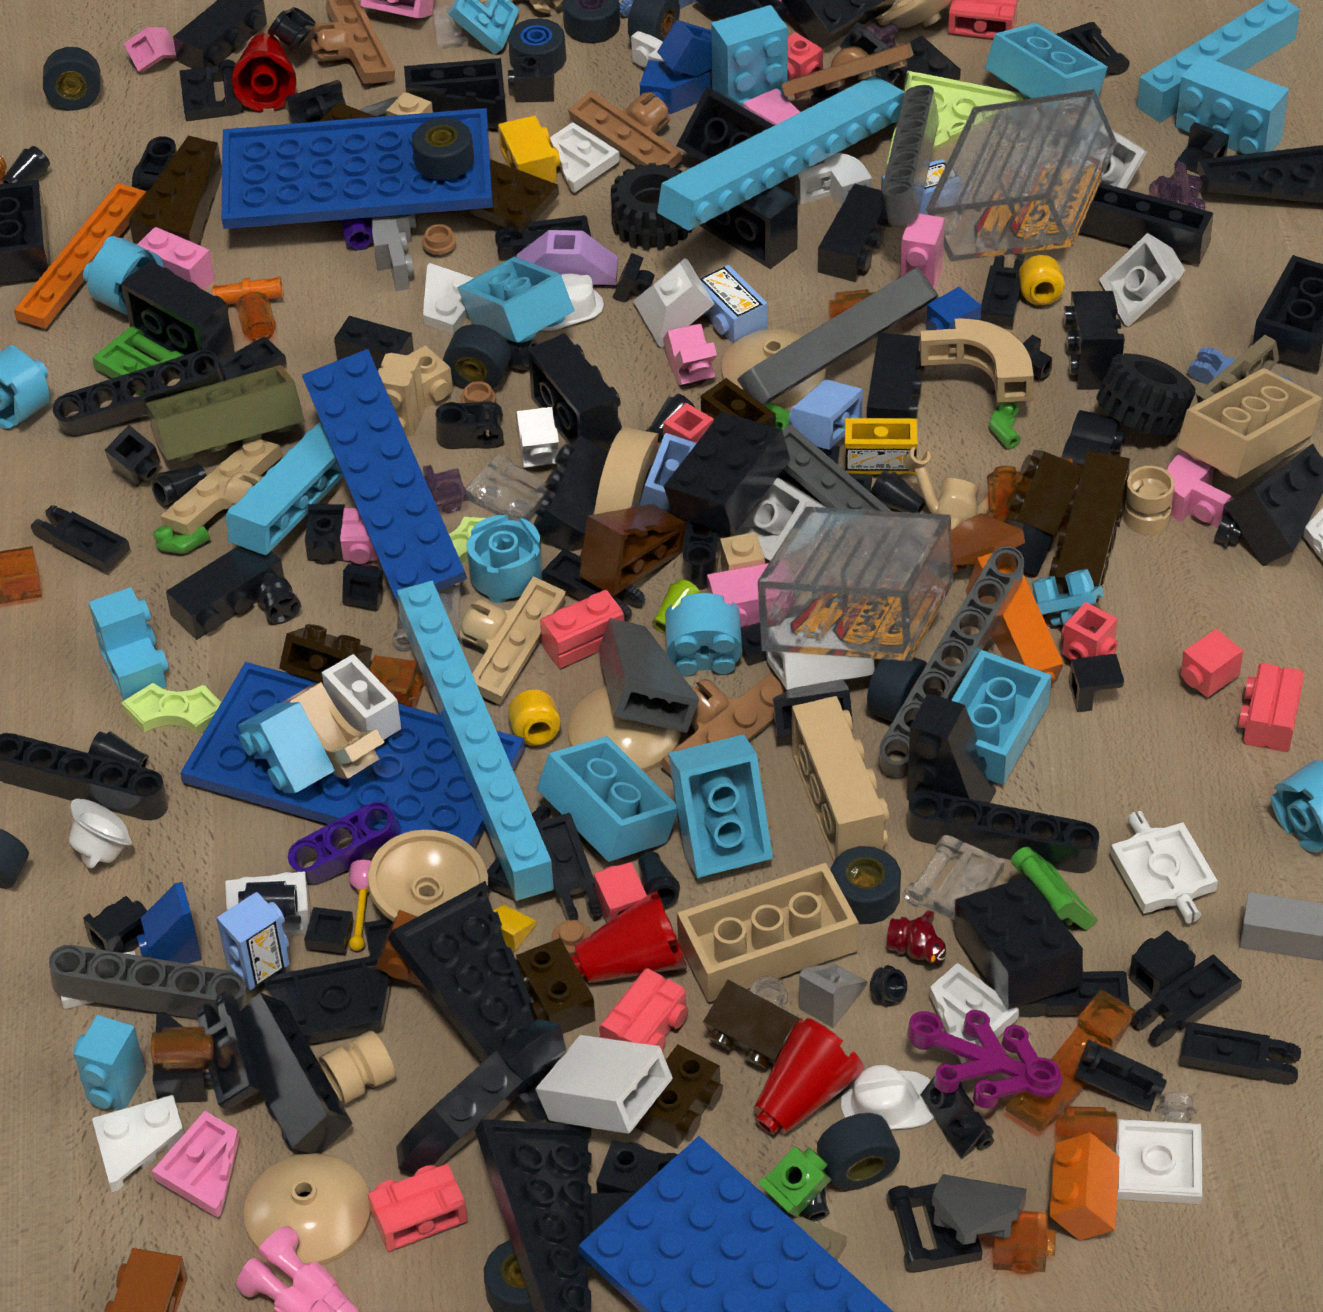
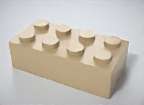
[1177,368,1323,479]
[792,696,889,863]
[677,862,859,1002]

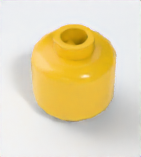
[1019,255,1065,306]
[508,689,561,746]

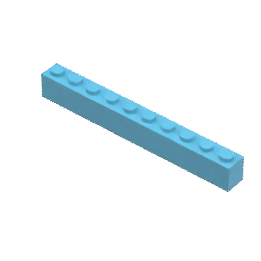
[657,75,905,231]
[397,580,554,901]

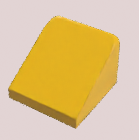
[493,904,537,952]

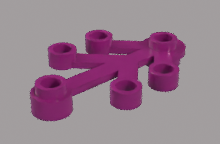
[907,1010,1062,1109]

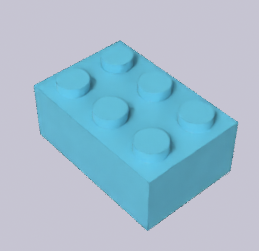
[711,5,788,105]
[985,23,1108,114]
[1176,55,1289,154]
[457,257,575,343]
[952,650,1052,785]
[668,734,773,878]
[537,736,678,862]

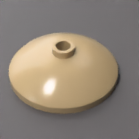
[876,0,952,28]
[721,329,826,408]
[568,686,682,773]
[368,830,488,921]
[243,1153,371,1265]

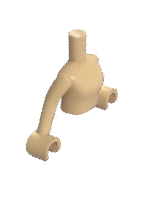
[904,447,1019,548]

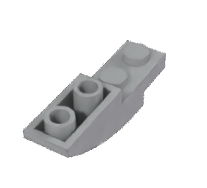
[372,214,416,291]

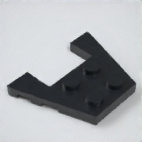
[262,918,393,1044]

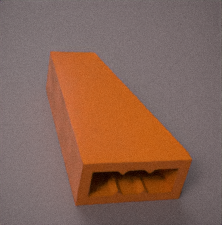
[966,553,1064,685]

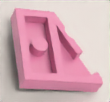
[152,1111,239,1218]

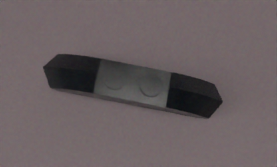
[396,1019,567,1175]

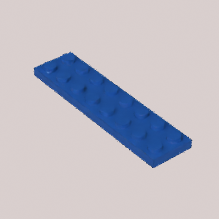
[302,349,467,606]

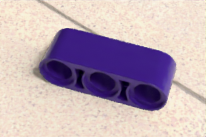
[288,802,401,885]

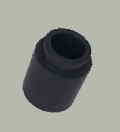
[238,881,298,921]

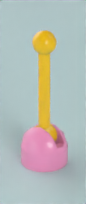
[349,860,371,951]

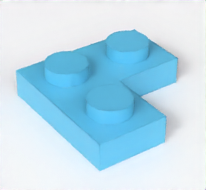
[448,0,520,55]

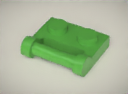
[92,327,184,395]
[1011,847,1098,931]

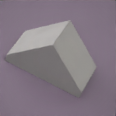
[799,963,868,1028]

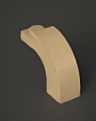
[920,318,1034,403]
[594,427,661,514]
[282,682,384,779]

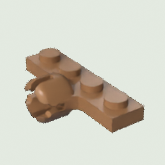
[311,0,395,84]
[781,42,914,100]
[568,90,682,168]
[660,673,788,776]

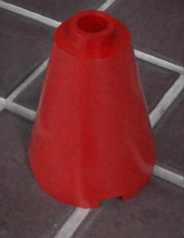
[231,33,296,111]
[571,891,687,983]
[753,1017,864,1135]

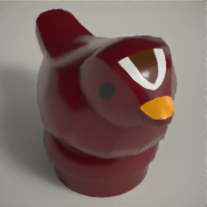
[887,910,946,963]

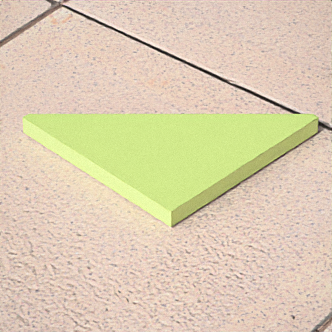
[885,71,1029,171]

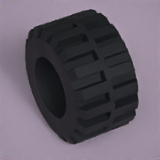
[610,163,693,250]
[1096,353,1196,436]

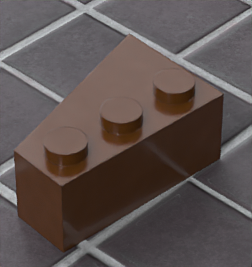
[579,504,687,596]

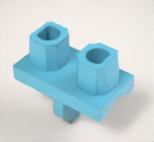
[1032,569,1104,626]

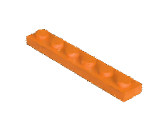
[14,183,147,329]

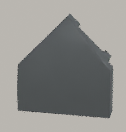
[932,1174,1027,1245]

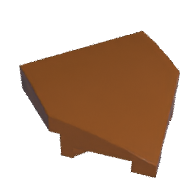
[945,513,1025,573]

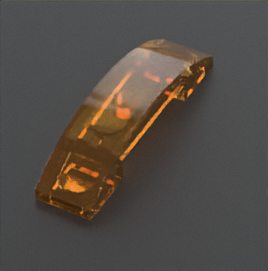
[1006,989,1136,1132]

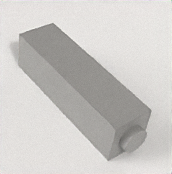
[1240,892,1323,961]

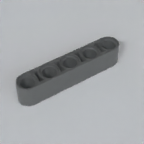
[49,945,247,1021]

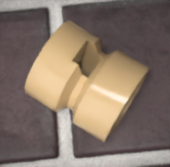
[1123,466,1175,535]
[319,1030,396,1105]

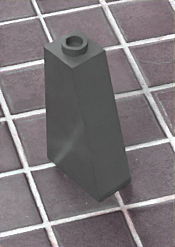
[599,618,699,733]

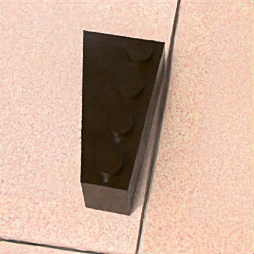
[128,135,222,245]
[1049,450,1130,602]

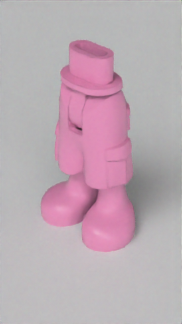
[236,1226,360,1312]

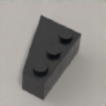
[404,58,507,129]
[1064,291,1125,390]
[1224,444,1323,566]
[907,693,996,803]

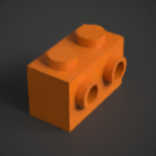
[1049,1132,1120,1241]

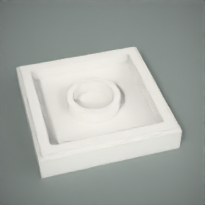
[1115,1119,1202,1204]

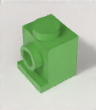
[758,1146,832,1217]

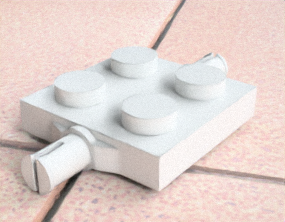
[1110,811,1218,923]

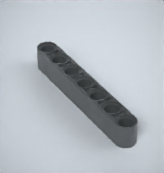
[882,85,939,226]
[737,267,939,406]
[879,546,1024,779]

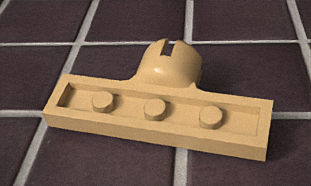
[160,439,282,536]
[460,576,566,705]

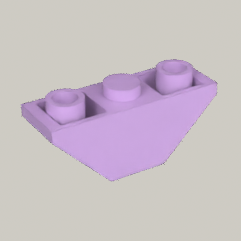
[517,230,618,285]

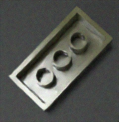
[145,365,305,462]

